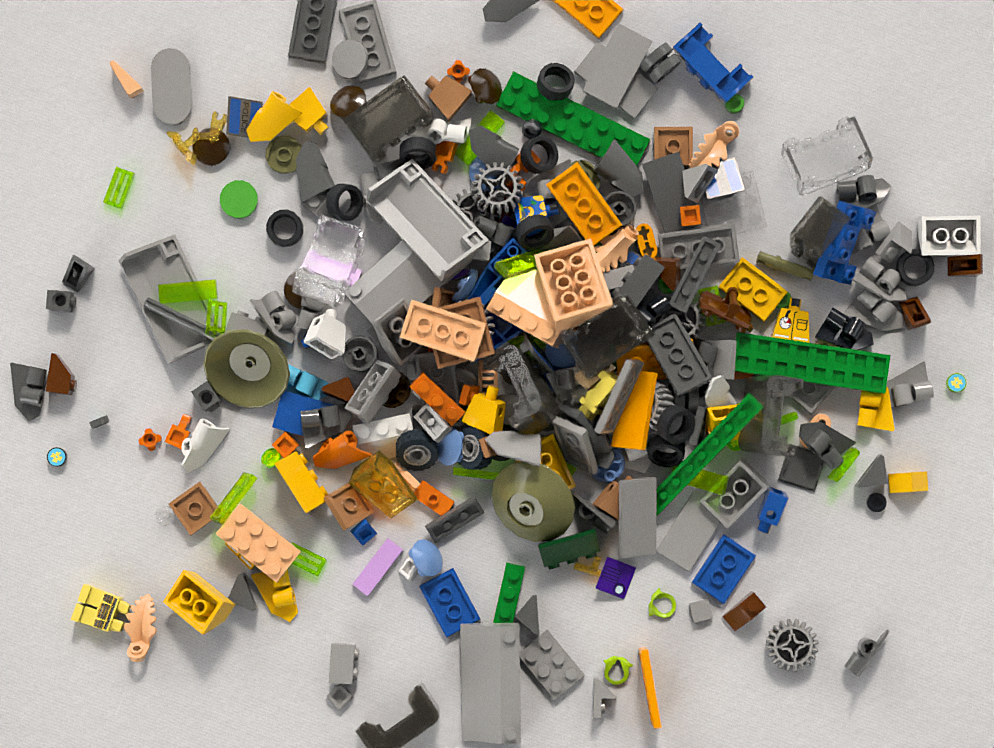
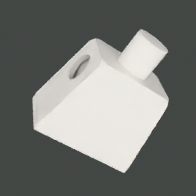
[304,309,346,359]

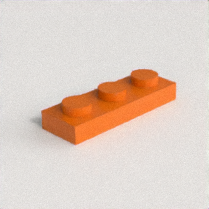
[410,372,465,426]

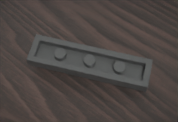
[669,236,721,314]

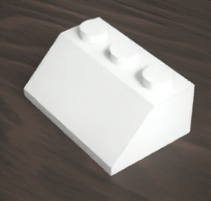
[918,216,981,255]
[353,413,414,464]

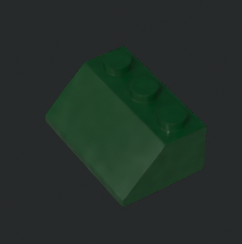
[538,529,600,570]

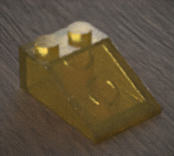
[348,451,417,519]

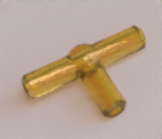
[574,556,602,577]

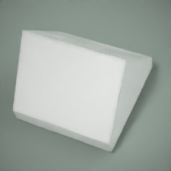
[399,556,418,581]

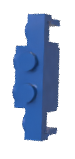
[672,22,753,104]
[813,201,876,285]

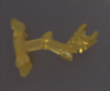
[167,111,227,165]

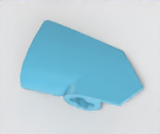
[280,364,328,400]

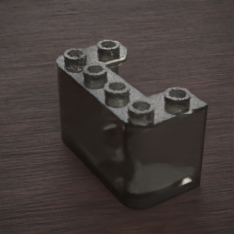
[343,75,434,163]
[790,196,851,270]
[560,295,655,380]
[482,345,560,435]
[738,375,804,457]
[355,682,440,748]

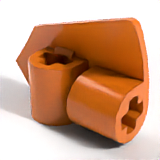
[313,431,372,469]

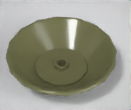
[203,329,290,408]
[491,462,575,542]

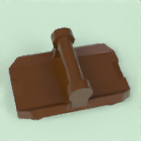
[699,287,753,333]

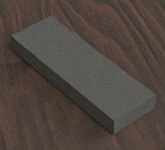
[425,496,485,543]

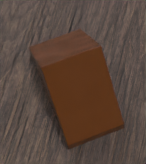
[948,254,983,277]
[653,257,681,291]
[899,297,931,331]
[320,377,355,403]

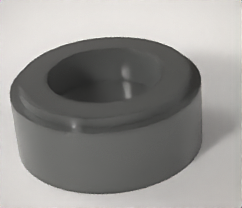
[89,415,109,429]

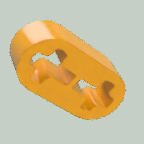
[636,223,657,258]

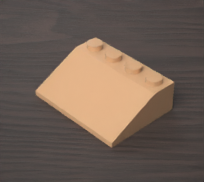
[534,239,613,332]
[486,261,568,349]

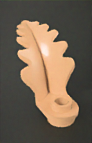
[688,121,740,169]
[594,224,639,273]
[124,594,157,662]

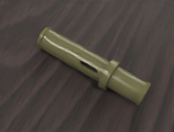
[756,251,815,281]

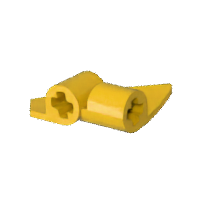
[246,91,303,142]
[857,386,895,431]
[251,569,298,622]

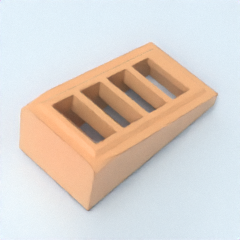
[109,60,144,98]
[478,360,498,396]

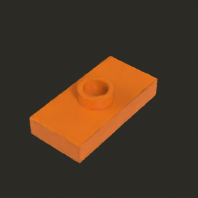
[412,480,454,516]

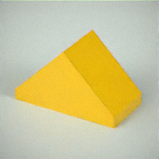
[888,471,928,493]

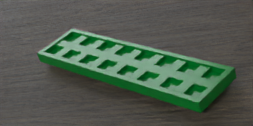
[496,71,650,166]
[735,332,891,394]

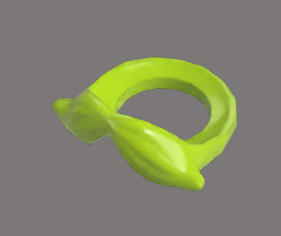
[648,588,676,618]
[603,656,633,685]

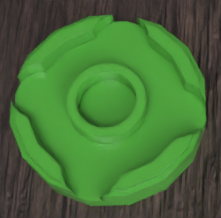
[220,180,258,219]

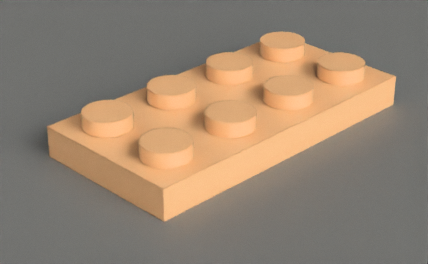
[400,300,487,361]
[216,503,301,582]

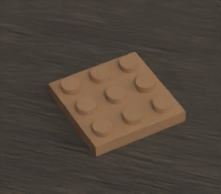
[433,297,495,369]

